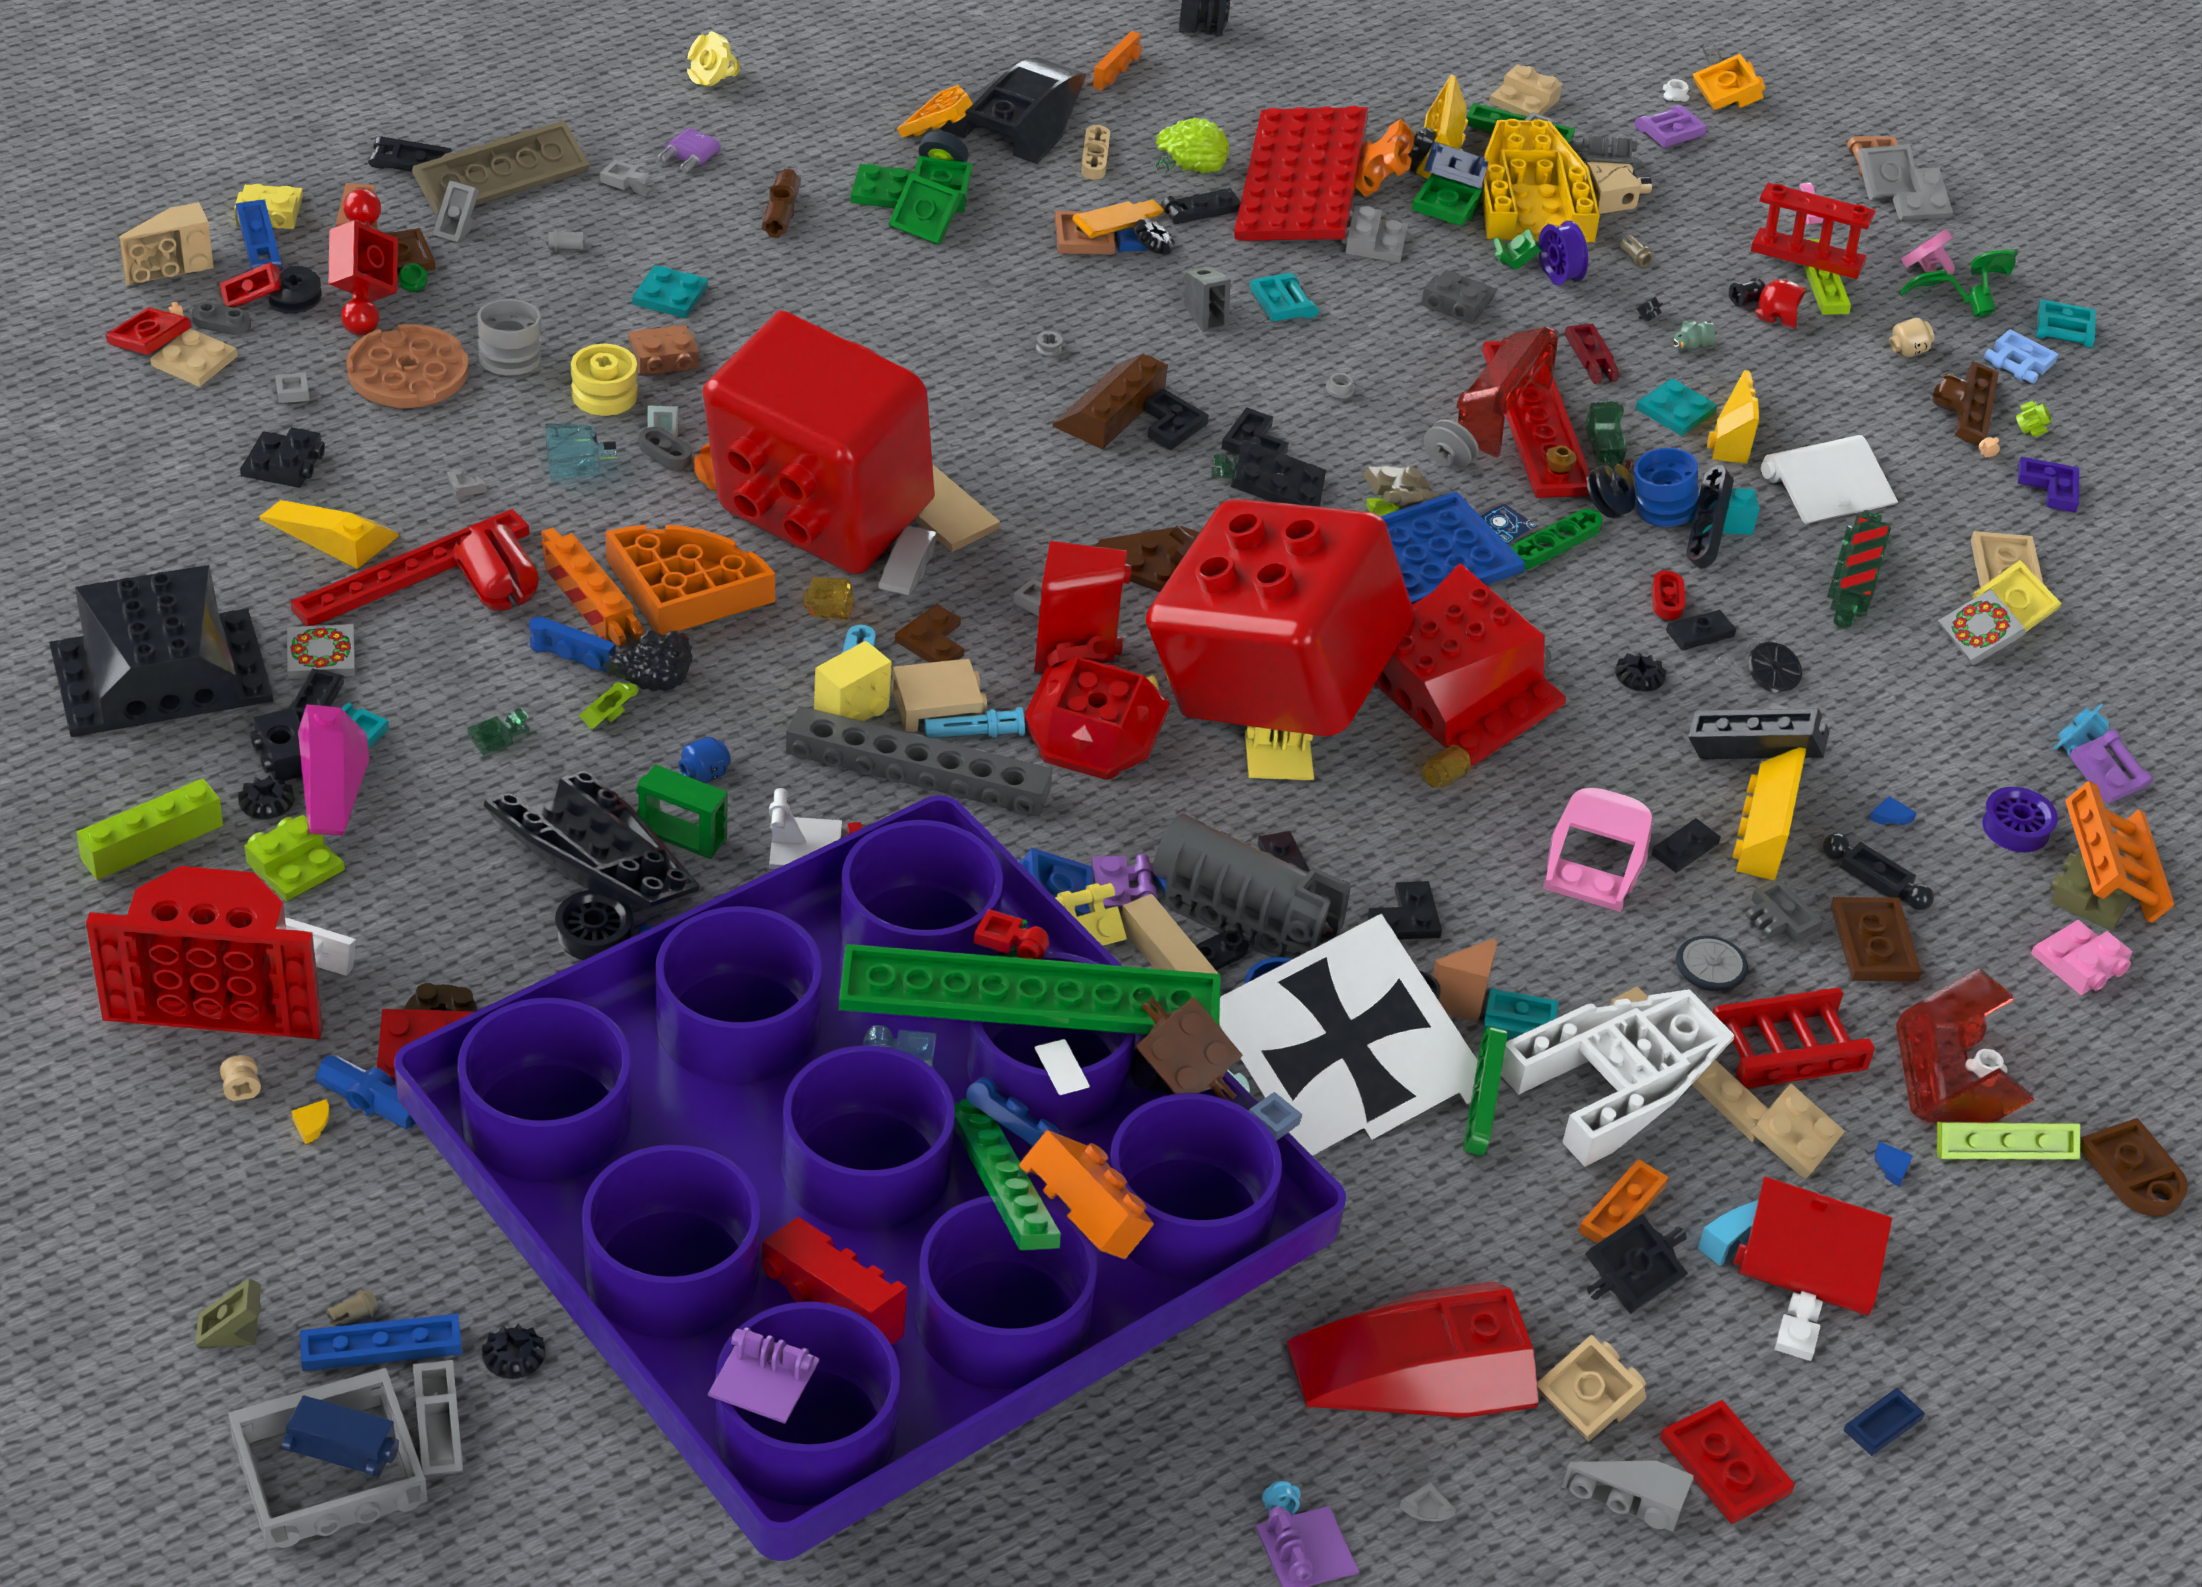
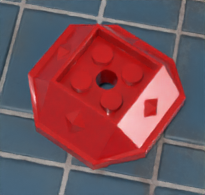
[1024,656,1170,780]

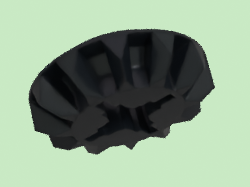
[1134,218,1175,254]
[1615,652,1666,692]
[238,775,294,819]
[482,1323,545,1379]

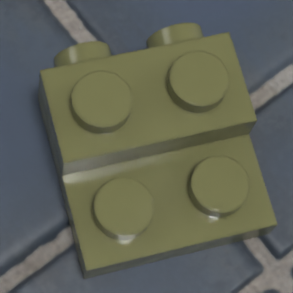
[2050,850,2133,932]

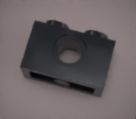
[250,707,303,781]

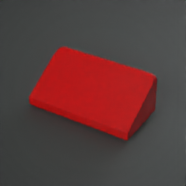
[219,262,281,308]

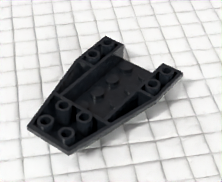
[941,57,1086,164]
[483,770,700,908]

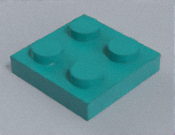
[632,265,708,318]
[1635,378,1718,436]

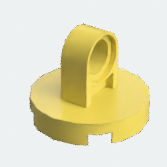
[687,31,740,87]

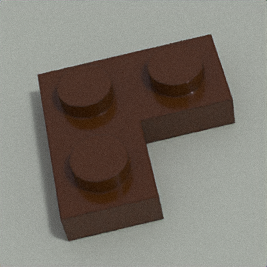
[895,603,964,663]

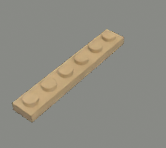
[1610,986,1768,1142]

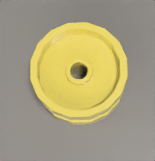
[571,343,638,416]

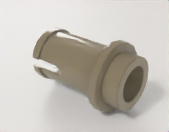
[1620,235,1654,267]
[326,1289,379,1327]

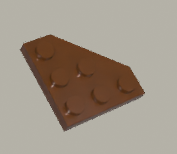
[1095,526,1200,592]

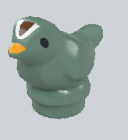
[1673,321,1715,351]

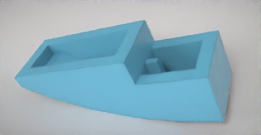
[1698,1200,1758,1266]

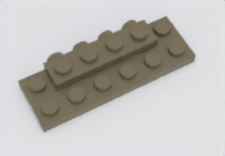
[412,120,590,218]

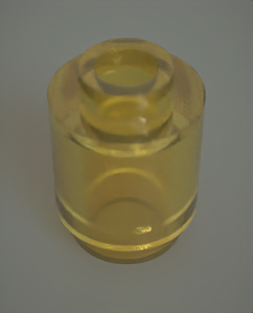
[1422,745,1471,788]

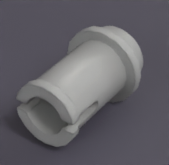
[548,229,583,252]

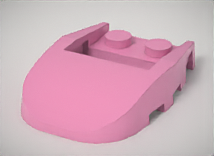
[1543,788,1652,912]

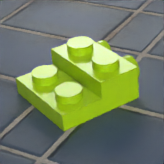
[244,814,345,902]

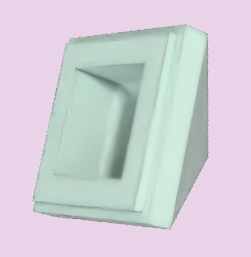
[648,406,678,437]

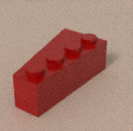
[761,1217,907,1345]

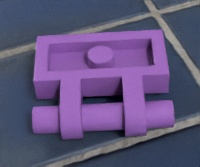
[1091,854,1157,913]

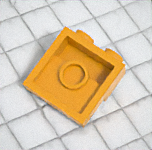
[1692,54,1766,111]

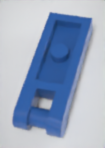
[236,199,282,271]
[529,617,616,673]
[967,1077,1060,1146]

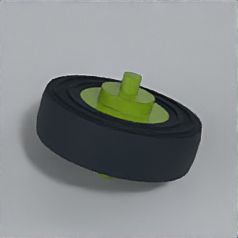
[919,131,969,162]

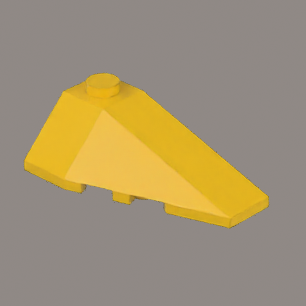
[1707,370,1759,464]
[260,500,399,569]

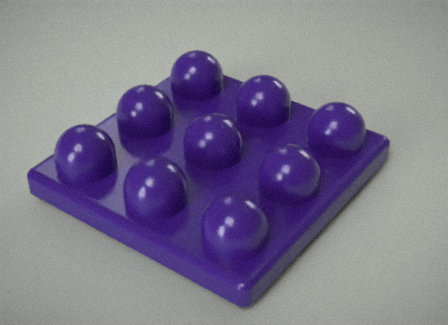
[394,795,1346,1561]

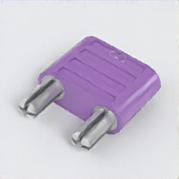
[658,128,721,173]

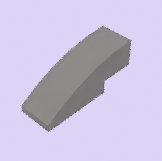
[879,526,937,595]
[413,1360,463,1477]

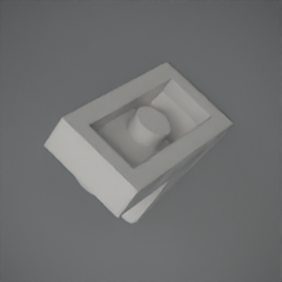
[433,180,479,243]

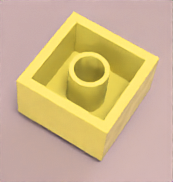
[814,641,892,722]

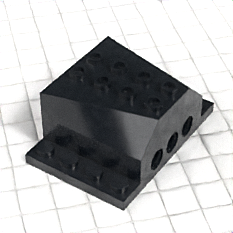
[49,565,273,737]

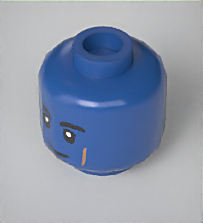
[678,737,731,783]

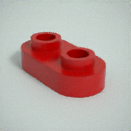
[1651,570,1686,620]

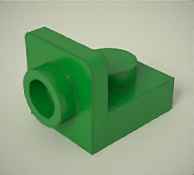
[1493,229,1541,269]

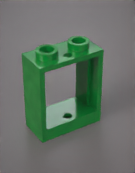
[636,764,728,859]

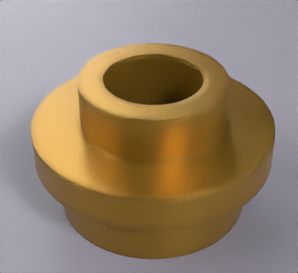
[1546,446,1576,473]

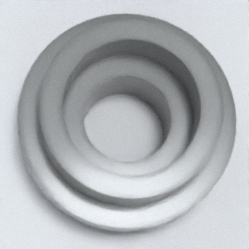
[1325,373,1355,398]

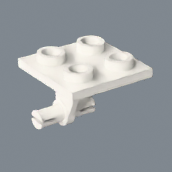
[769,788,842,869]

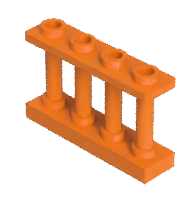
[2065,781,2174,923]

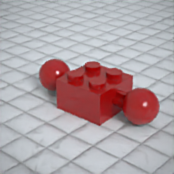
[328,189,398,336]

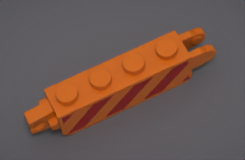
[541,527,645,647]

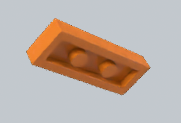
[1093,31,1142,91]
[1578,1159,1669,1244]

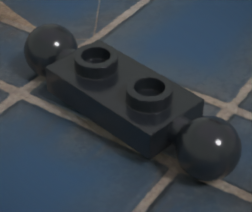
[1823,833,1934,910]

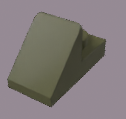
[195,1278,261,1347]

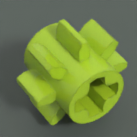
[2016,400,2052,437]

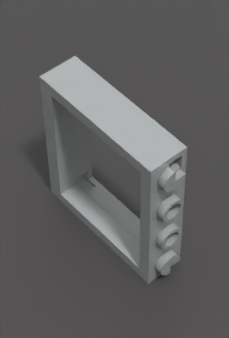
[228,1368,428,1549]

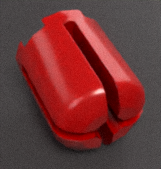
[453,520,539,611]

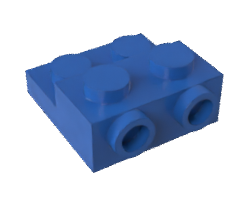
[1018,847,1094,917]

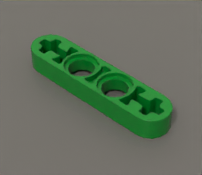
[1511,509,1603,570]
[1463,1025,1507,1157]

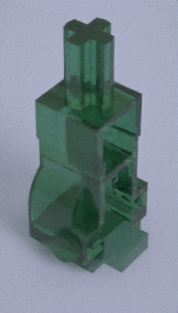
[1585,400,1627,468]

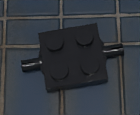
[1585,1214,1688,1314]

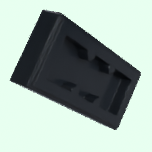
[1666,610,1736,651]
[289,668,344,723]

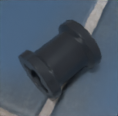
[1729,277,1765,307]

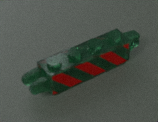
[1827,510,1891,629]

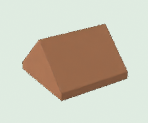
[1432,938,1497,1022]

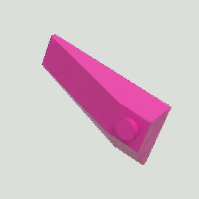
[298,704,370,836]

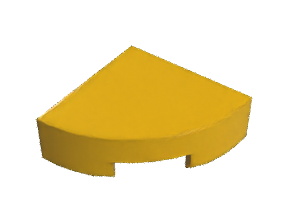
[291,1099,330,1144]

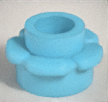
[1262,1481,1301,1515]

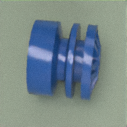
[1634,448,1699,527]

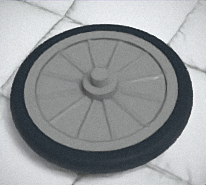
[1676,935,1748,991]

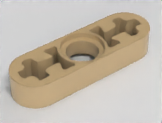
[1081,125,1110,180]

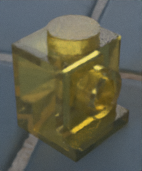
[803,577,855,621]

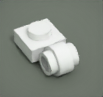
[1774,1291,1823,1361]

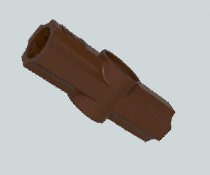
[762,169,801,238]

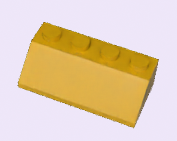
[1416,74,1468,179]
[1732,747,1806,881]

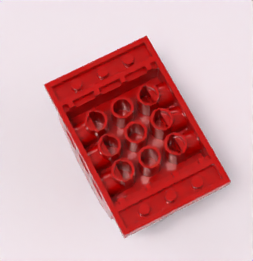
[1374,563,1566,768]
[86,866,323,1040]

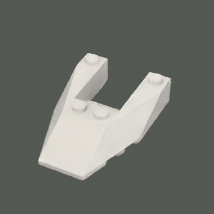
[1501,989,1734,1167]

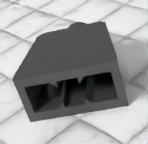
[1183,267,1231,332]

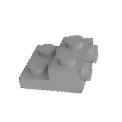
[1342,206,1408,263]

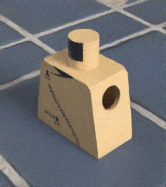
[1587,162,1652,214]

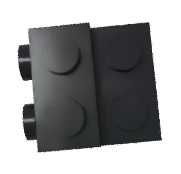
[240,427,325,488]

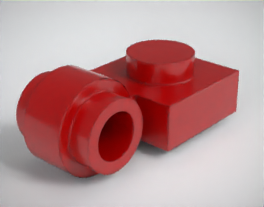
[974,909,1049,960]

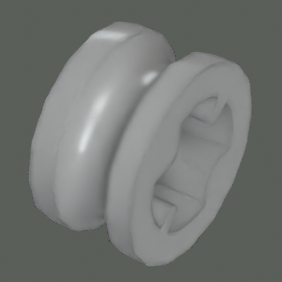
[1036,331,1063,357]

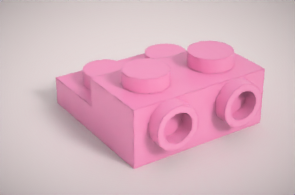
[2031,920,2133,995]

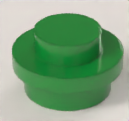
[398,263,428,292]

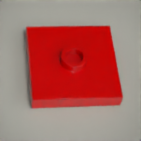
[105,307,192,355]

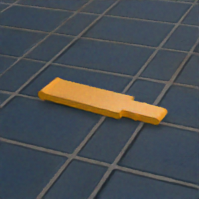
[1072,199,1164,239]

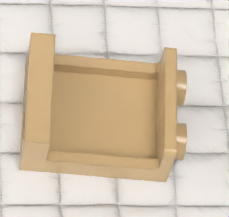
[892,659,987,732]

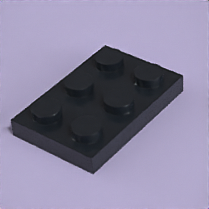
[1230,439,1326,507]

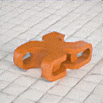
[1355,119,1414,197]

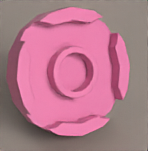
[1901,229,1955,275]

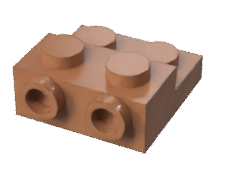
[628,325,699,375]

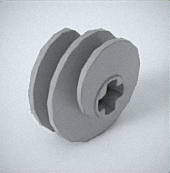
[1424,419,1479,467]

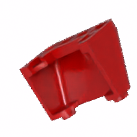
[1034,541,1132,674]

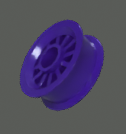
[1538,220,1588,285]
[1982,787,2058,853]

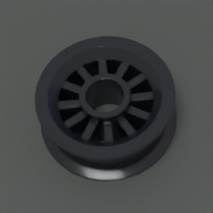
[555,890,633,960]

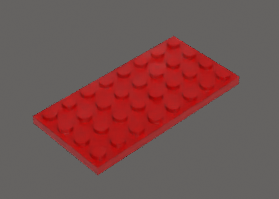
[1234,106,1368,241]

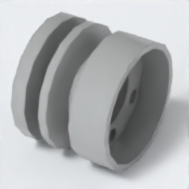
[477,299,541,376]

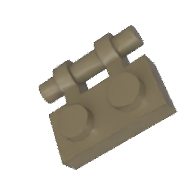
[1364,466,1440,506]

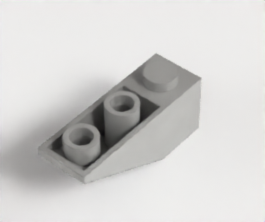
[1562,1461,1694,1532]

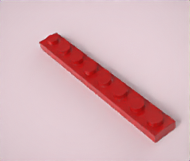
[291,509,530,626]

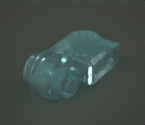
[863,1025,936,1067]

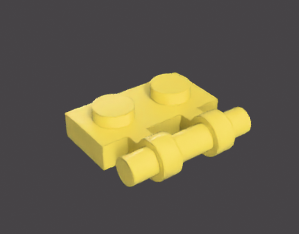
[1055,883,1127,946]

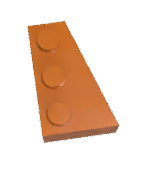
[1019,1130,1154,1259]

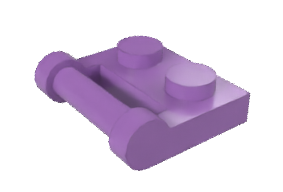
[1635,105,1707,148]
[2069,729,2154,804]

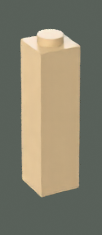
[1121,894,1218,974]

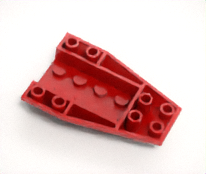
[1287,1282,1539,1418]

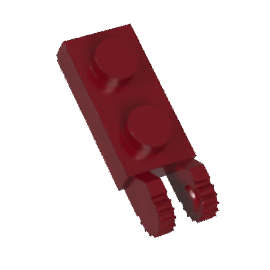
[1564,323,1619,384]

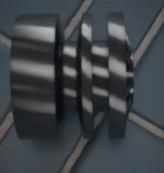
[1178,0,1230,36]

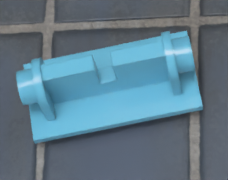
[2053,703,2109,756]

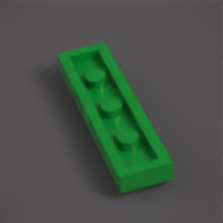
[1466,103,1575,145]

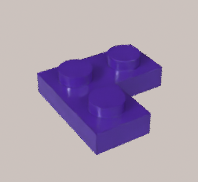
[2017,457,2079,513]

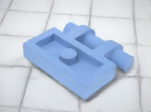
[1984,329,2059,384]

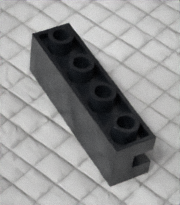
[1688,708,1830,759]

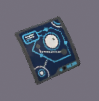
[1479,501,1541,546]

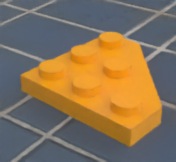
[897,84,973,137]

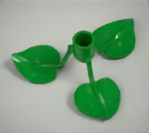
[1900,249,2018,317]

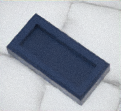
[1843,1388,1925,1456]

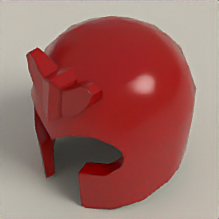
[1755,279,1807,329]

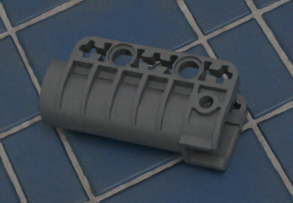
[1153,814,1351,959]

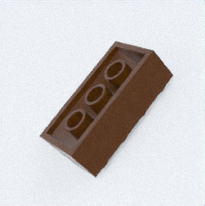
[1053,353,1168,449]

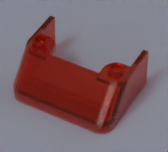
[1456,326,1559,458]
[1896,968,2034,1123]

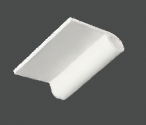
[1761,435,1898,524]

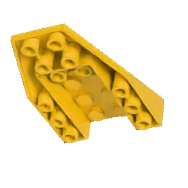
[1482,119,1600,242]

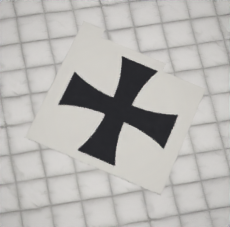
[1220,914,1478,1156]

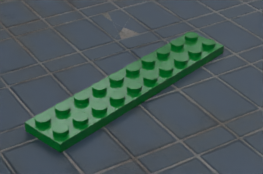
[839,944,1221,1034]

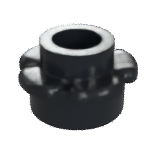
[1636,296,1663,321]

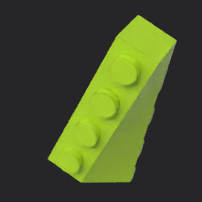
[76,778,223,880]

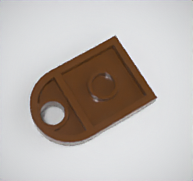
[2080,1118,2188,1216]

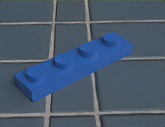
[300,1314,462,1371]

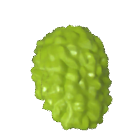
[1156,118,1230,174]

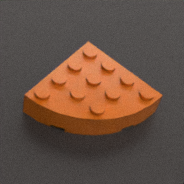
[605,525,776,635]

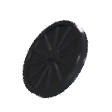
[1748,641,1802,693]

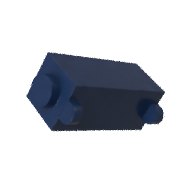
[282,1395,399,1477]

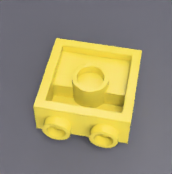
[234,184,303,229]

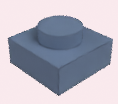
[1249,1092,1302,1141]

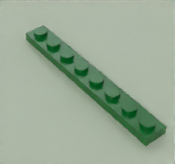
[954,1098,1061,1250]

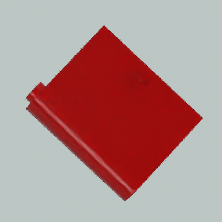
[1733,1176,1893,1316]

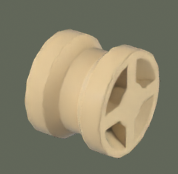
[220,1055,261,1101]

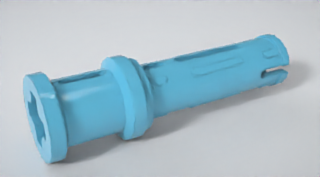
[924,707,1025,738]

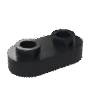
[1407,127,1437,172]
[1195,931,1249,971]

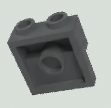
[1421,270,1496,324]

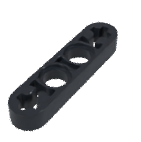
[1686,465,1734,569]

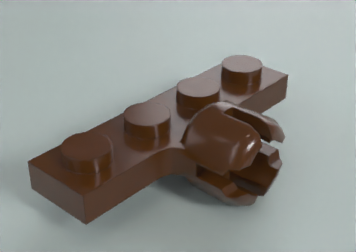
[1932,361,1999,446]

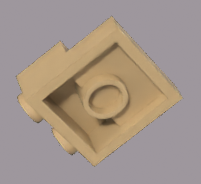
[1489,64,1563,117]
[1537,1335,1647,1442]

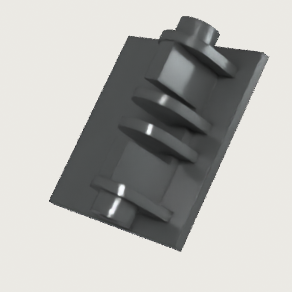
[1580,135,1642,168]

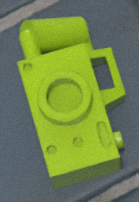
[579,681,638,729]

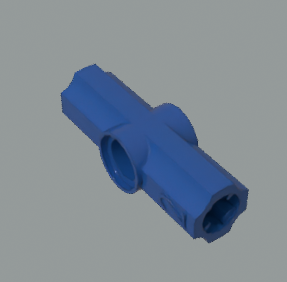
[316,1055,416,1129]

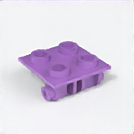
[708,1327,819,1424]
[1255,1506,1359,1587]

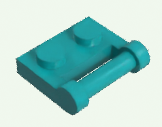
[1249,273,1319,322]
[2036,299,2096,348]

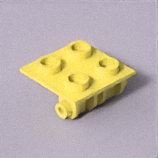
[1244,726,1314,780]

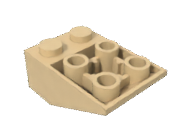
[119,202,214,285]

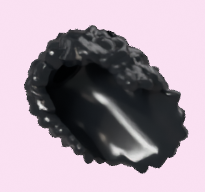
[604,630,693,691]

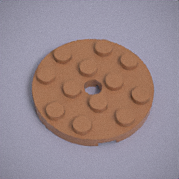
[346,324,469,408]

